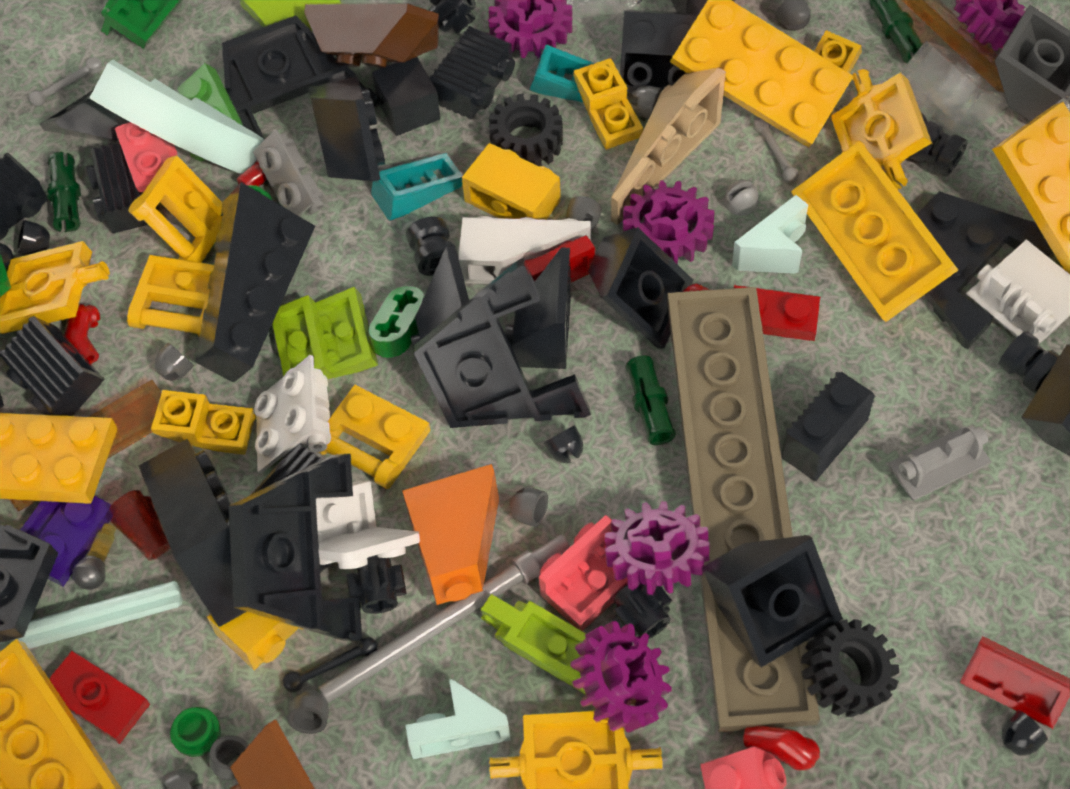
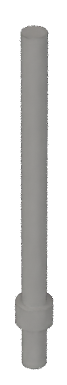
[318,535,570,703]

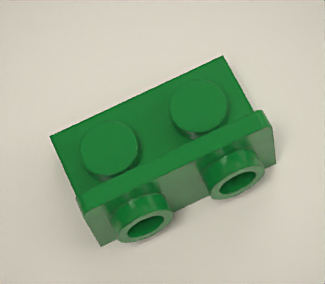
[101,0,182,49]

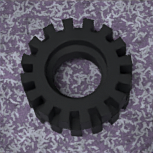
[489,94,563,166]
[801,619,899,717]

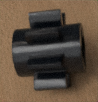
[428,0,476,34]
[346,555,407,614]
[611,584,672,639]

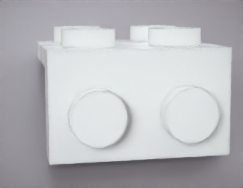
[316,481,420,569]

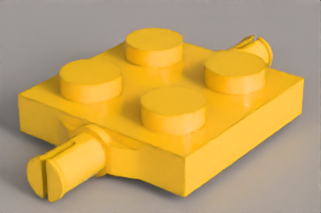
[831,69,932,189]
[0,241,110,334]
[489,711,662,789]

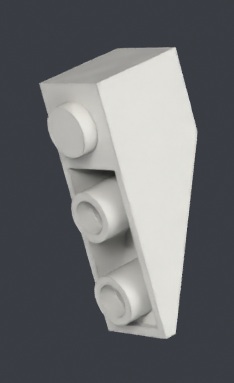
[458,216,591,284]

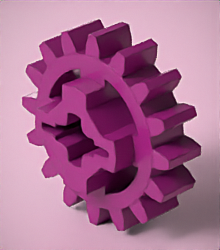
[488,0,573,58]
[954,0,1025,51]
[622,180,715,265]
[605,501,710,595]
[571,621,672,733]

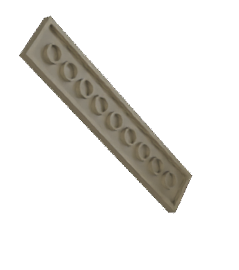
[667,287,820,732]

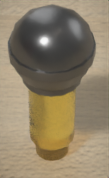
[73,524,116,590]

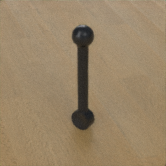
[283,637,378,693]

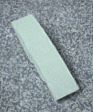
[89,59,265,174]

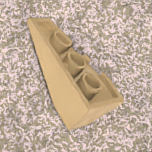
[611,67,726,225]

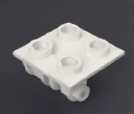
[966,240,1070,344]
[254,355,331,474]

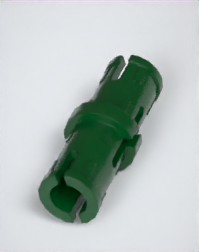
[869,0,927,64]
[47,152,81,232]
[625,355,676,446]

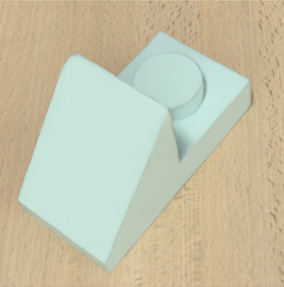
[732,195,808,274]
[405,679,510,759]

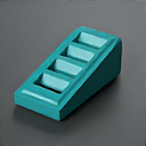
[529,45,620,102]
[371,153,463,221]

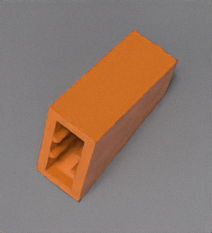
[402,464,499,605]

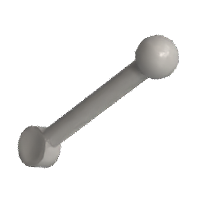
[29,57,102,106]
[754,117,799,183]

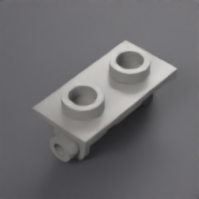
[253,130,324,216]
[888,426,992,501]

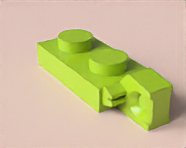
[480,594,586,695]

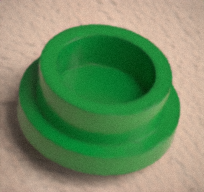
[170,707,221,757]

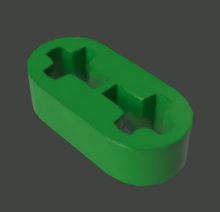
[368,286,424,358]

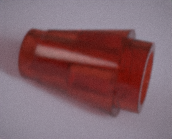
[109,490,170,561]

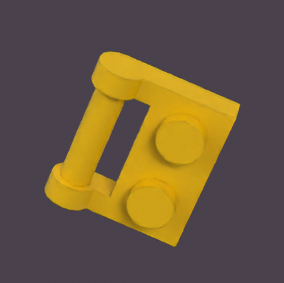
[128,155,223,263]
[127,255,214,337]
[318,384,431,489]

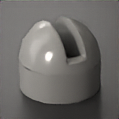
[724,179,759,216]

